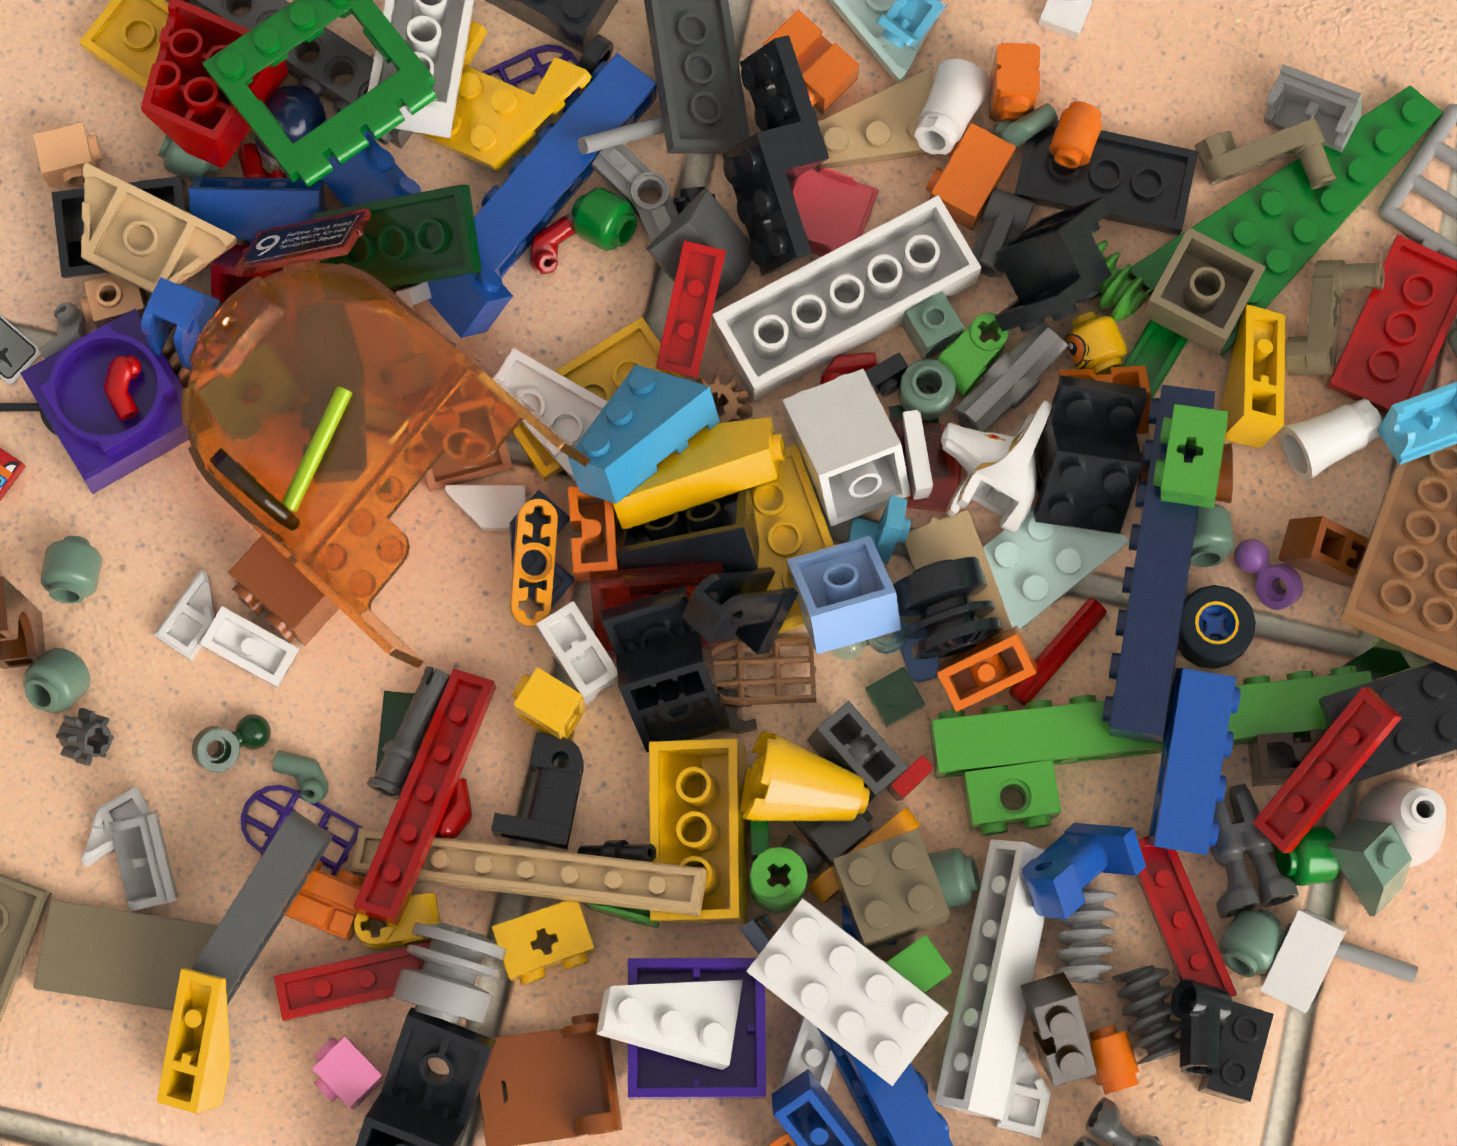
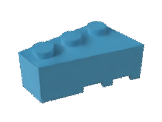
[568,364,720,504]

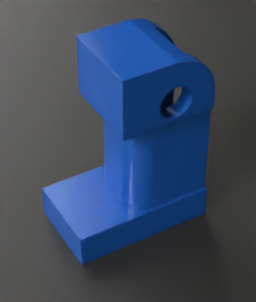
[141,277,222,371]
[1022,823,1146,919]

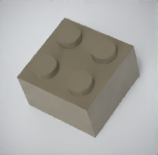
[1142,227,1266,355]
[832,829,950,950]

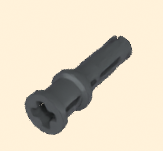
[367,666,450,800]

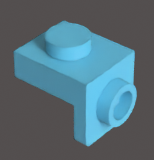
[876,0,947,49]
[848,495,911,565]

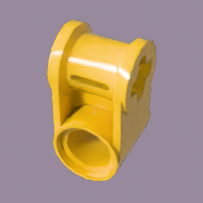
[354,893,441,950]

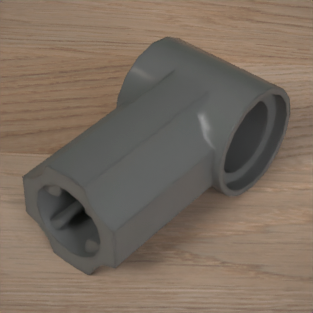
[972,187,1035,278]

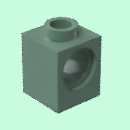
[902,291,964,360]

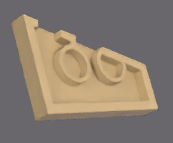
[817,68,933,169]

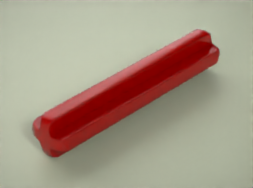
[1009,598,1107,706]

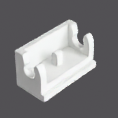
[536,601,618,705]
[1260,909,1348,1013]

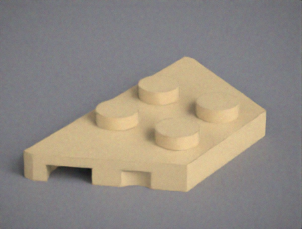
[81,162,237,293]

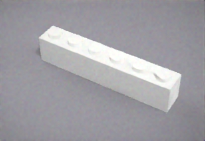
[934,839,1045,1120]

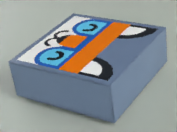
[741,914,778,954]

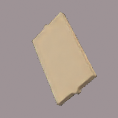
[905,509,1012,642]

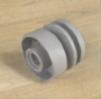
[392,922,507,1024]

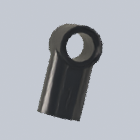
[1171,979,1232,1076]

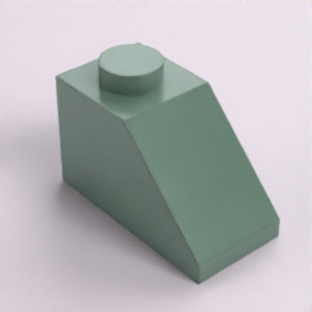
[1328,819,1412,917]

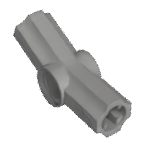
[592,144,679,244]
[953,322,1070,432]

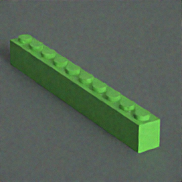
[929,666,1372,779]

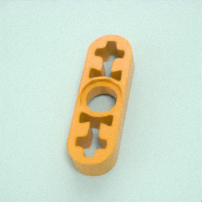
[509,499,558,627]
[808,807,922,905]

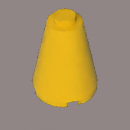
[740,730,870,821]

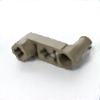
[1195,118,1337,190]
[1285,260,1385,376]

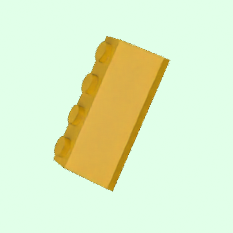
[649,738,748,925]

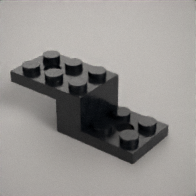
[722,35,829,276]
[1318,662,1457,785]
[356,1007,496,1146]

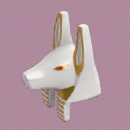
[940,400,1053,533]

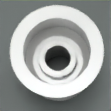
[914,59,991,155]
[1279,399,1382,482]

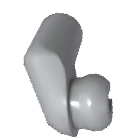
[38,302,85,358]

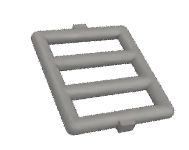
[1378,104,1457,261]

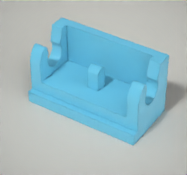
[1377,382,1457,465]

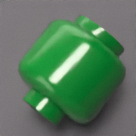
[572,188,637,251]
[1275,825,1340,886]

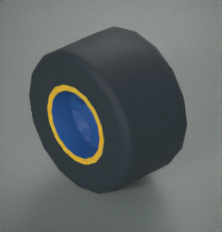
[1178,585,1256,669]

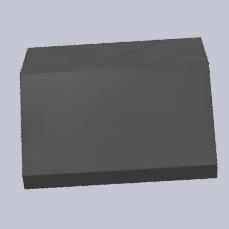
[646,189,753,300]

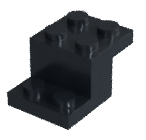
[995,196,1112,332]
[1034,375,1148,534]
[601,585,730,753]

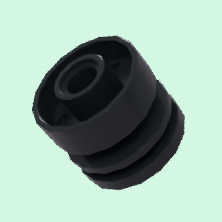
[893,557,1003,660]

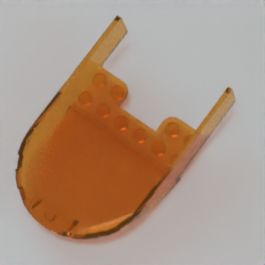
[181,260,591,668]

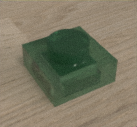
[865,667,926,728]

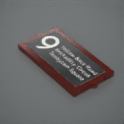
[234,208,372,277]

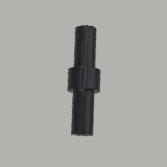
[577,840,656,862]

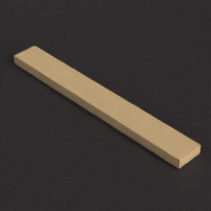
[351,828,707,916]

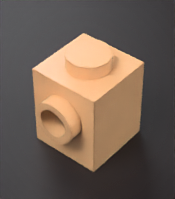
[32,122,103,188]
[80,274,147,328]

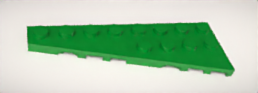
[1128,85,1443,357]

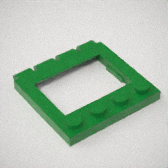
[202,0,437,188]

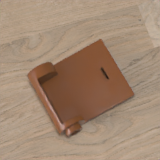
[479,1013,623,1146]

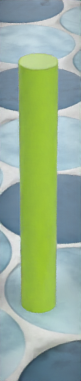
[281,386,353,512]

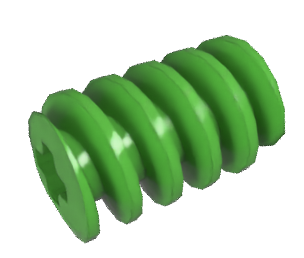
[1089,231,1155,323]
[749,847,808,913]

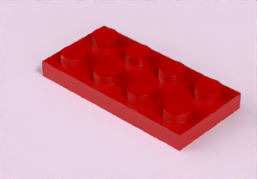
[1327,234,1457,415]

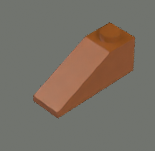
[1278,516,1368,588]

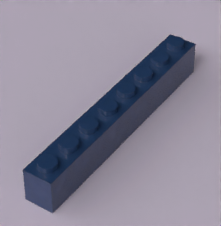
[1102,385,1215,744]

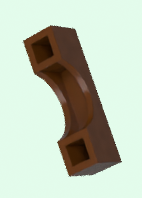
[0,576,45,669]

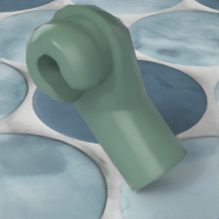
[994,103,1058,148]
[272,750,328,803]

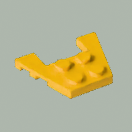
[423,20,592,172]

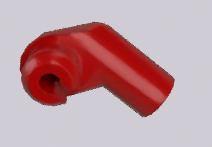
[237,143,288,178]
[530,216,575,274]
[820,352,877,385]
[103,355,141,422]
[435,779,472,839]

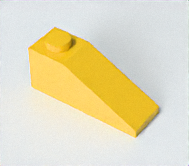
[1221,304,1286,449]
[157,968,230,1114]

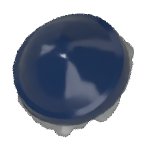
[248,86,326,168]

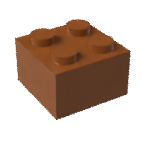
[228,533,340,646]

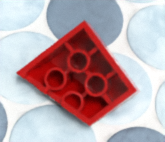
[141,0,288,169]

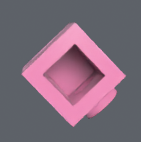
[312,1036,386,1110]

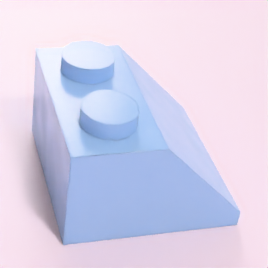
[787,535,901,654]

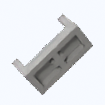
[1264,64,1362,152]
[108,811,178,911]

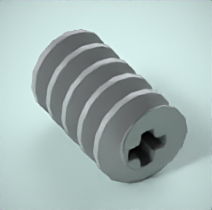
[1055,889,1117,984]

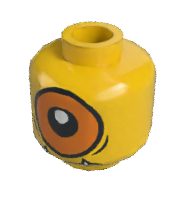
[1064,311,1127,375]

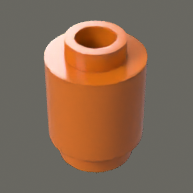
[1049,101,1102,168]
[1089,1025,1140,1095]

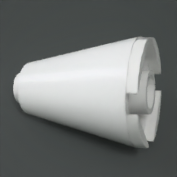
[1358,780,1446,867]

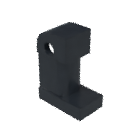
[681,567,798,655]
[491,732,584,850]

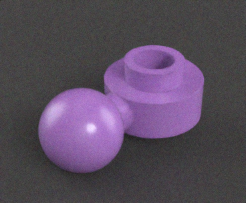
[1234,538,1303,610]

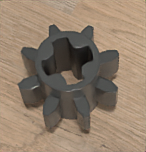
[56,708,114,766]

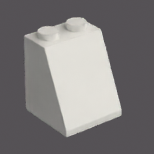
[782,369,911,527]

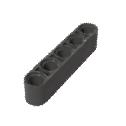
[191,810,333,1006]

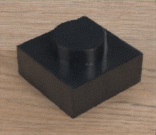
[865,352,908,397]

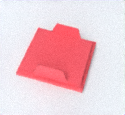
[790,167,879,257]

